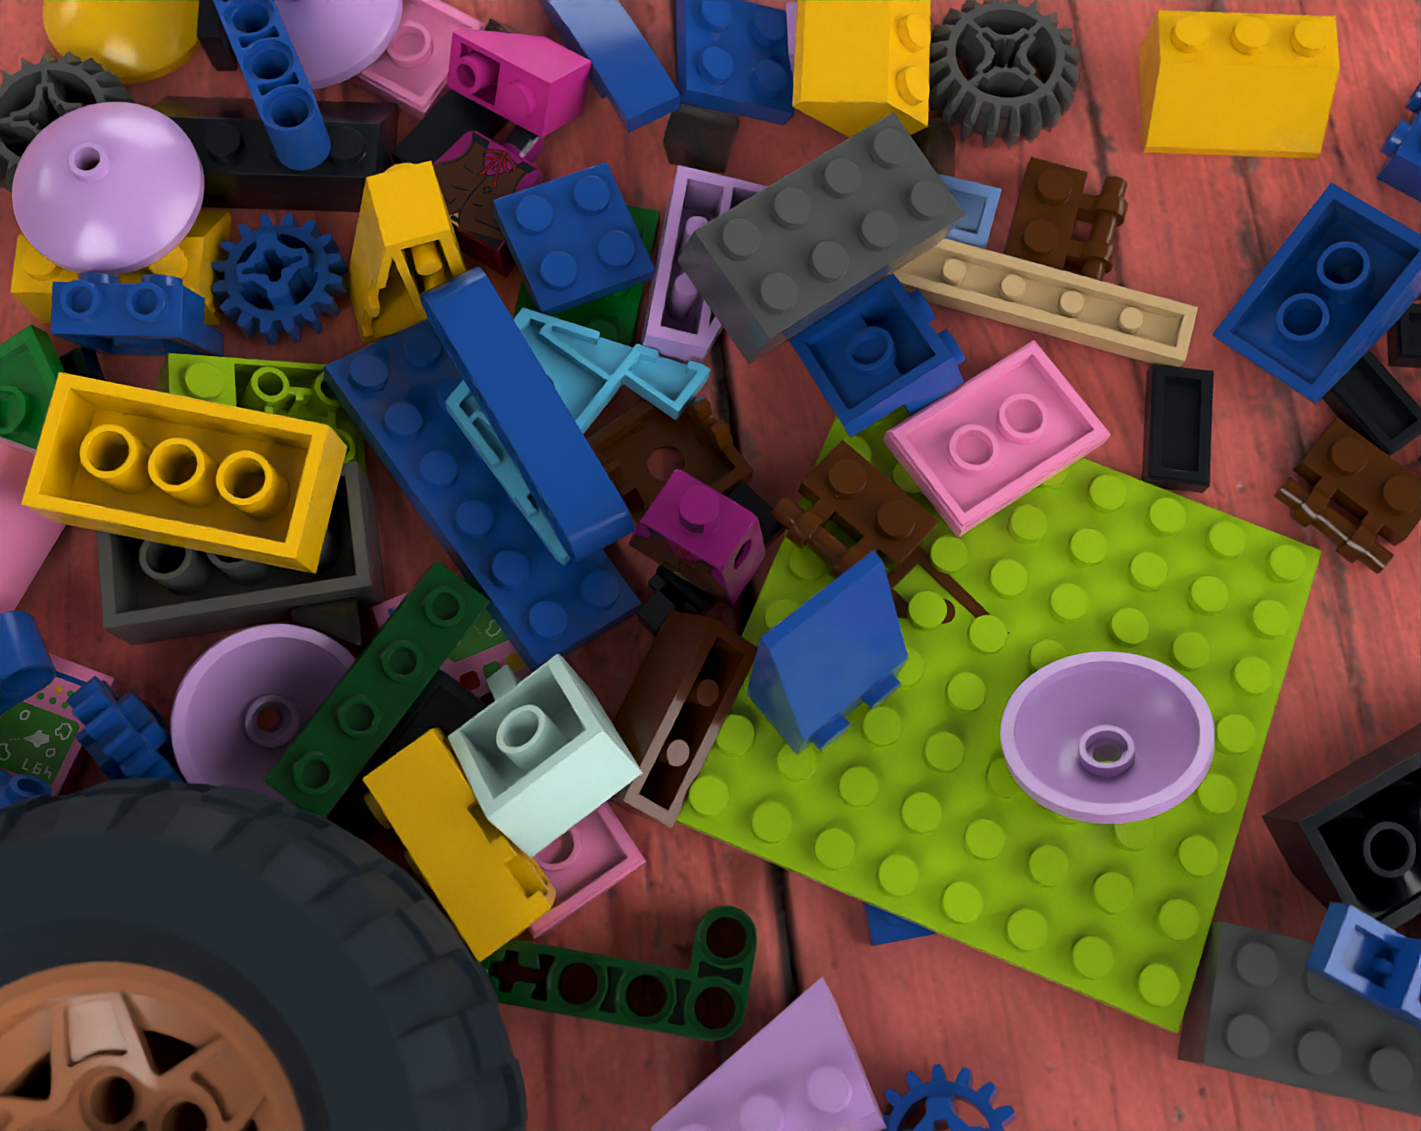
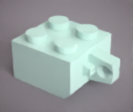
[448,654,642,858]

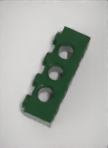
[262,560,491,818]

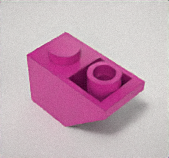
[447,29,592,138]

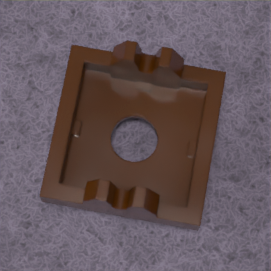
[586,396,753,528]

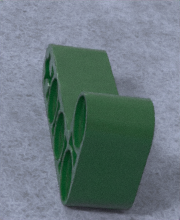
[480,906,757,1041]

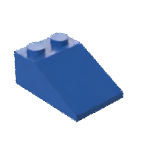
[1212,182,1421,404]
[747,551,908,755]

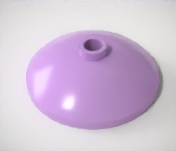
[274,0,403,90]
[12,102,204,275]
[170,623,355,809]
[1000,651,1215,824]

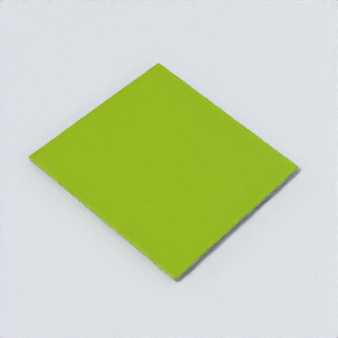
[675,400,1322,1034]

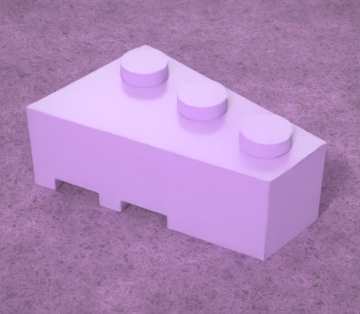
[640,165,768,365]
[651,976,887,1131]

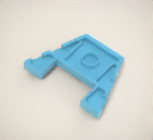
[445,308,711,566]

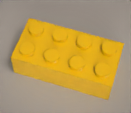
[21,372,347,574]

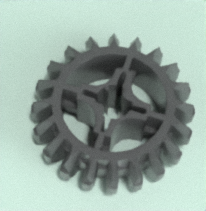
[929,0,1080,149]
[0,51,136,194]

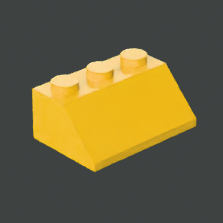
[792,0,931,138]
[1138,10,1340,159]
[10,211,232,325]

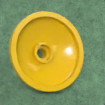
[42,0,202,84]

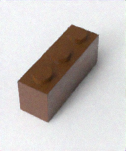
[608,610,757,828]

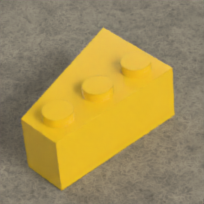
[346,160,467,345]
[363,727,557,963]

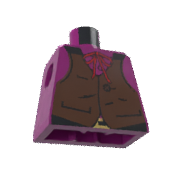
[433,125,545,278]
[629,469,766,608]

